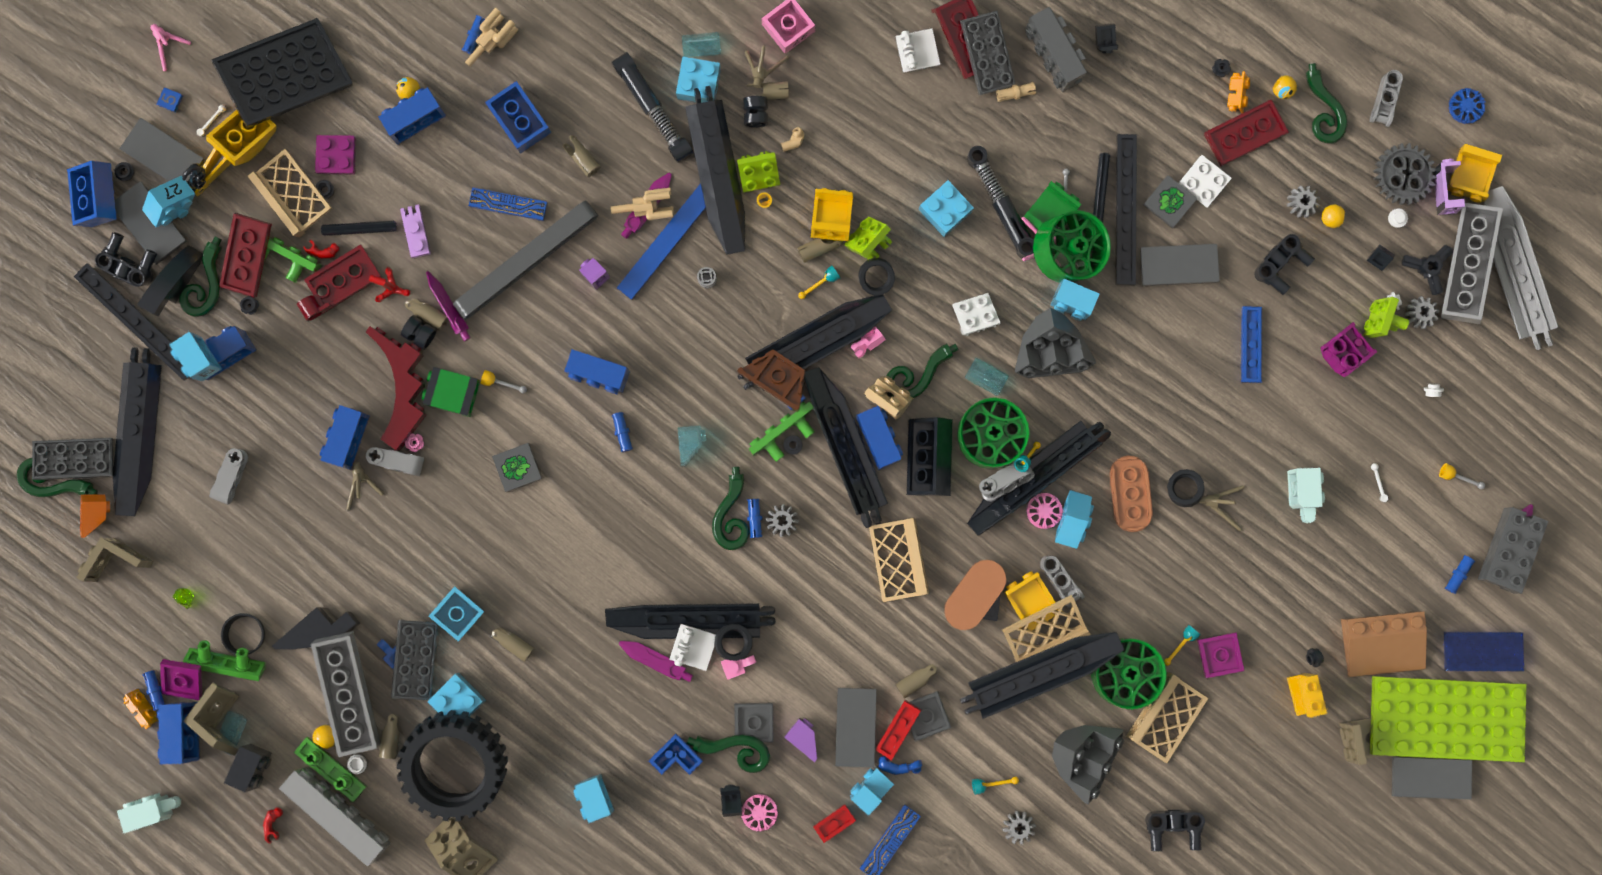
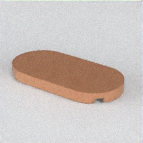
[1109,456,1153,532]
[944,560,1006,630]

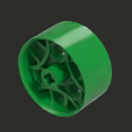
[1033,210,1111,283]
[957,397,1030,469]
[1091,638,1167,710]

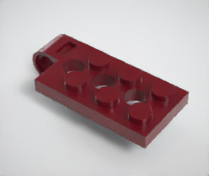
[297,244,382,322]

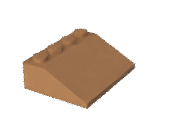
[1341,611,1427,677]

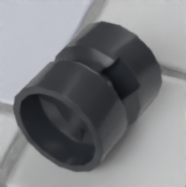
[743,96,768,128]
[401,315,437,350]

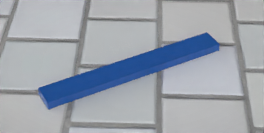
[617,183,706,300]

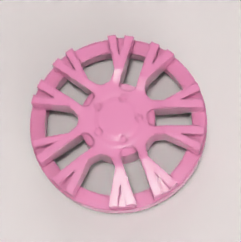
[1026,493,1063,529]
[742,794,778,831]

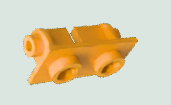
[1227,71,1250,113]
[123,689,159,730]

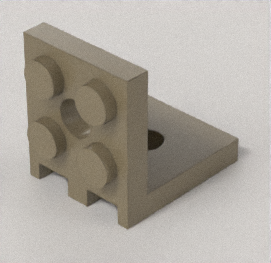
[76,537,153,582]
[184,683,239,756]
[1339,717,1385,765]
[424,817,498,875]

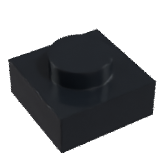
[1367,244,1395,271]

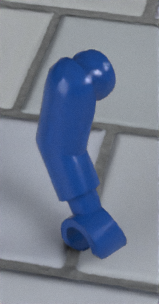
[878,756,922,775]

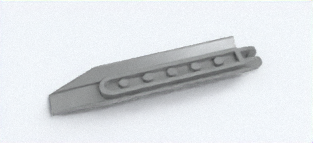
[1484,186,1558,350]

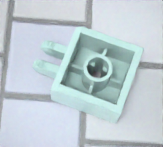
[1287,468,1325,524]
[117,793,181,833]

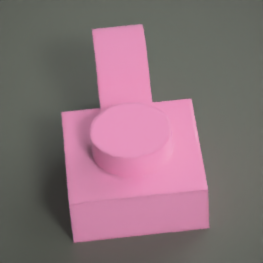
[851,326,886,358]
[721,655,756,680]

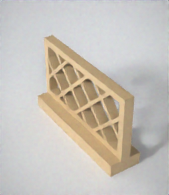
[248,149,333,238]
[869,518,929,602]
[1002,595,1090,662]
[1126,672,1208,764]

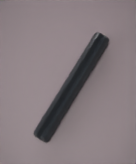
[1093,153,1110,223]
[321,220,397,236]

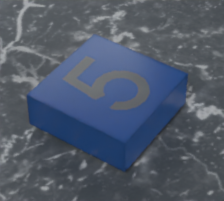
[157,87,183,113]

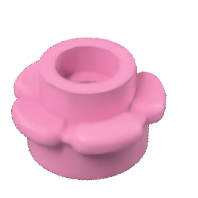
[405,434,424,452]

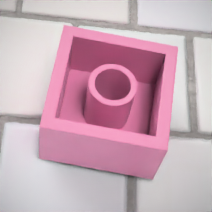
[762,0,815,54]

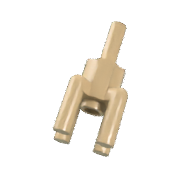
[465,8,518,67]
[611,187,674,220]

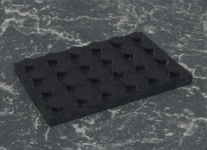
[212,18,353,128]

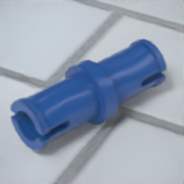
[462,15,485,55]
[611,412,633,452]
[747,499,763,538]
[1445,555,1475,594]
[142,670,165,711]

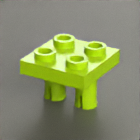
[737,151,780,193]
[844,216,892,260]
[1363,297,1409,338]

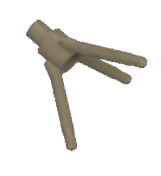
[745,45,789,88]
[346,462,384,510]
[1199,485,1245,531]

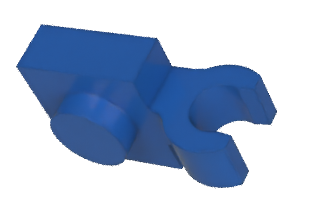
[376,639,396,669]

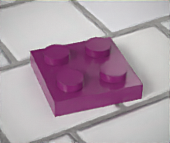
[315,135,356,174]
[1197,633,1244,678]
[160,659,202,700]

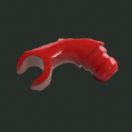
[303,240,340,259]
[263,807,283,843]

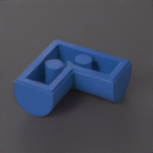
[649,733,703,775]

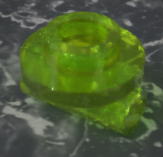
[172,588,194,609]

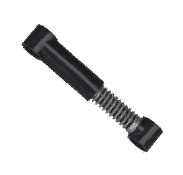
[611,52,694,163]
[967,146,1034,258]

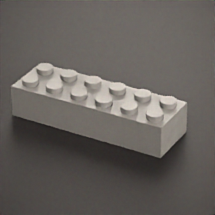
[1441,203,1503,324]
[311,631,380,757]
[279,767,391,867]

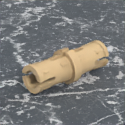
[996,82,1036,102]

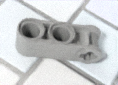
[1370,70,1403,127]
[366,447,424,476]
[209,449,248,505]
[979,462,1035,502]
[1040,556,1085,608]

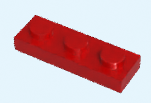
[875,700,922,760]

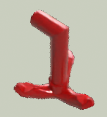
[369,267,410,302]

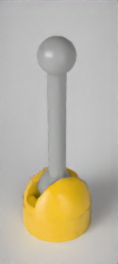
[480,370,527,393]
[1439,463,1485,490]

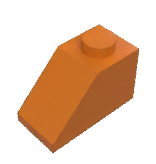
[80,494,110,538]

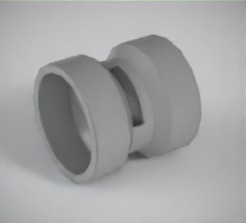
[697,267,717,289]

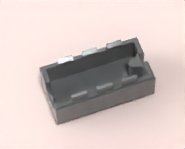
[1025,7,1087,93]
[1478,507,1549,594]

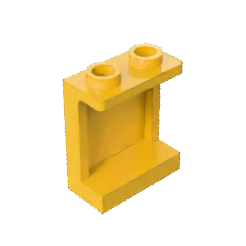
[1447,144,1502,203]
[810,188,853,241]
[1004,571,1063,630]
[1287,673,1327,718]

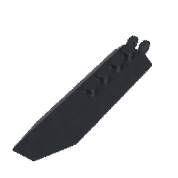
[685,86,745,255]
[737,295,892,391]
[113,347,162,517]
[804,367,888,528]
[967,421,1111,536]
[605,603,776,639]
[960,632,1124,719]

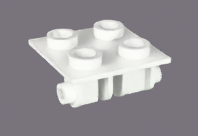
[895,29,940,73]
[1179,155,1231,208]
[952,293,1000,336]
[670,624,716,671]

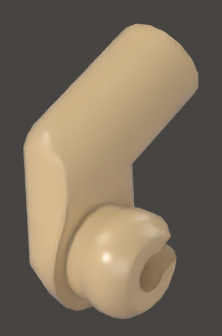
[781,127,804,152]

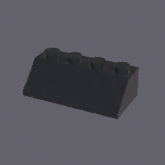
[906,417,953,496]

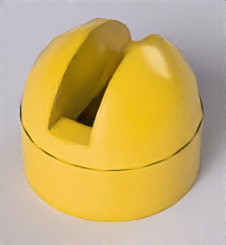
[756,192,772,208]

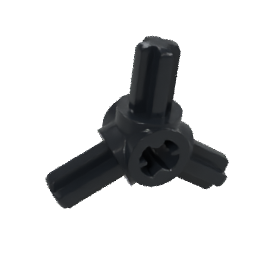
[1402,245,1453,295]

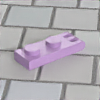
[400,204,431,258]

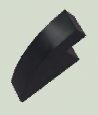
[137,245,203,317]
[272,607,361,650]

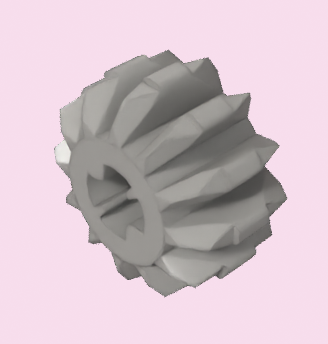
[1287,186,1320,218]
[1405,296,1440,329]
[766,504,799,537]
[1002,811,1036,845]

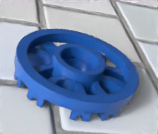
[1449,88,1485,124]

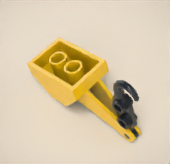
[182,110,277,196]

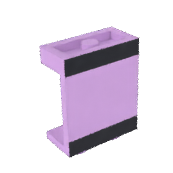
[1433,159,1465,215]

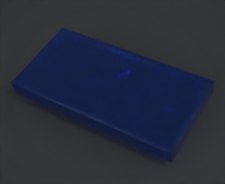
[1444,632,1524,671]

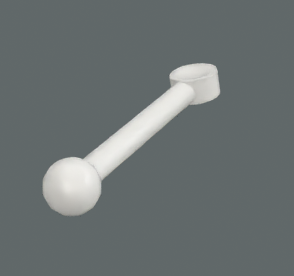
[196,105,226,137]
[1371,463,1388,502]

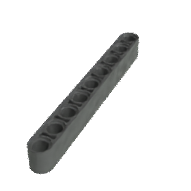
[453,200,598,320]

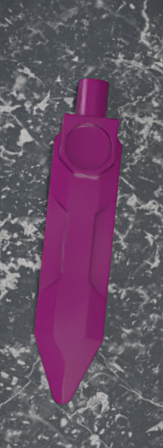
[621,173,672,239]
[426,271,471,342]
[619,641,693,682]

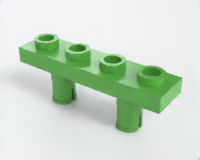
[264,237,322,282]
[749,402,815,462]
[182,640,266,681]
[294,737,367,802]

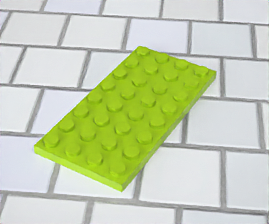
[1370,676,1526,762]

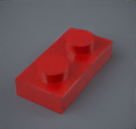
[813,804,856,843]

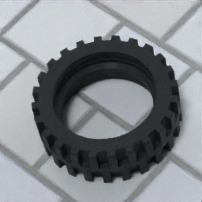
[396,710,508,821]

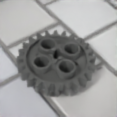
[1373,143,1437,205]

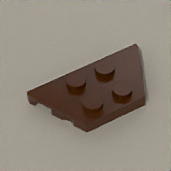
[737,350,805,412]

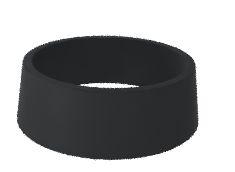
[221,613,265,655]

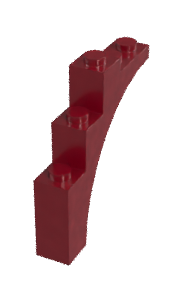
[366,326,427,452]

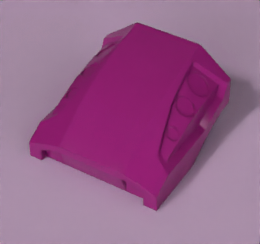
[1320,322,1377,377]

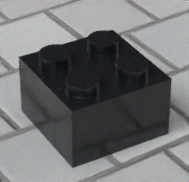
[224,744,272,792]

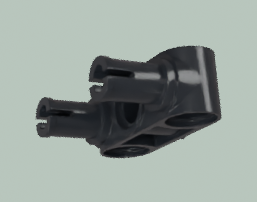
[95,232,157,287]
[1254,234,1315,295]
[1145,810,1205,852]

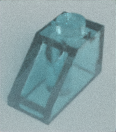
[678,425,706,467]

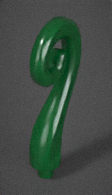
[1306,63,1348,144]
[179,236,222,317]
[886,343,958,398]
[16,458,98,497]
[712,467,749,551]
[687,735,770,773]

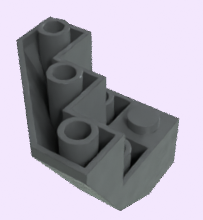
[1015,308,1096,378]
[1052,725,1124,805]

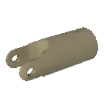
[746,82,789,100]
[563,135,601,177]
[797,238,842,263]
[405,299,449,331]
[492,628,535,662]
[895,665,937,699]
[379,714,400,759]

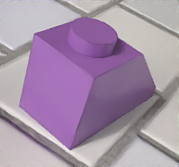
[579,258,610,290]
[784,718,817,762]

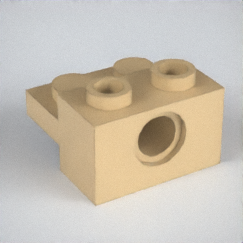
[864,376,914,419]

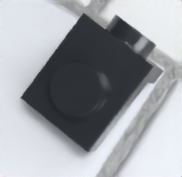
[1095,23,1118,54]
[720,785,742,817]

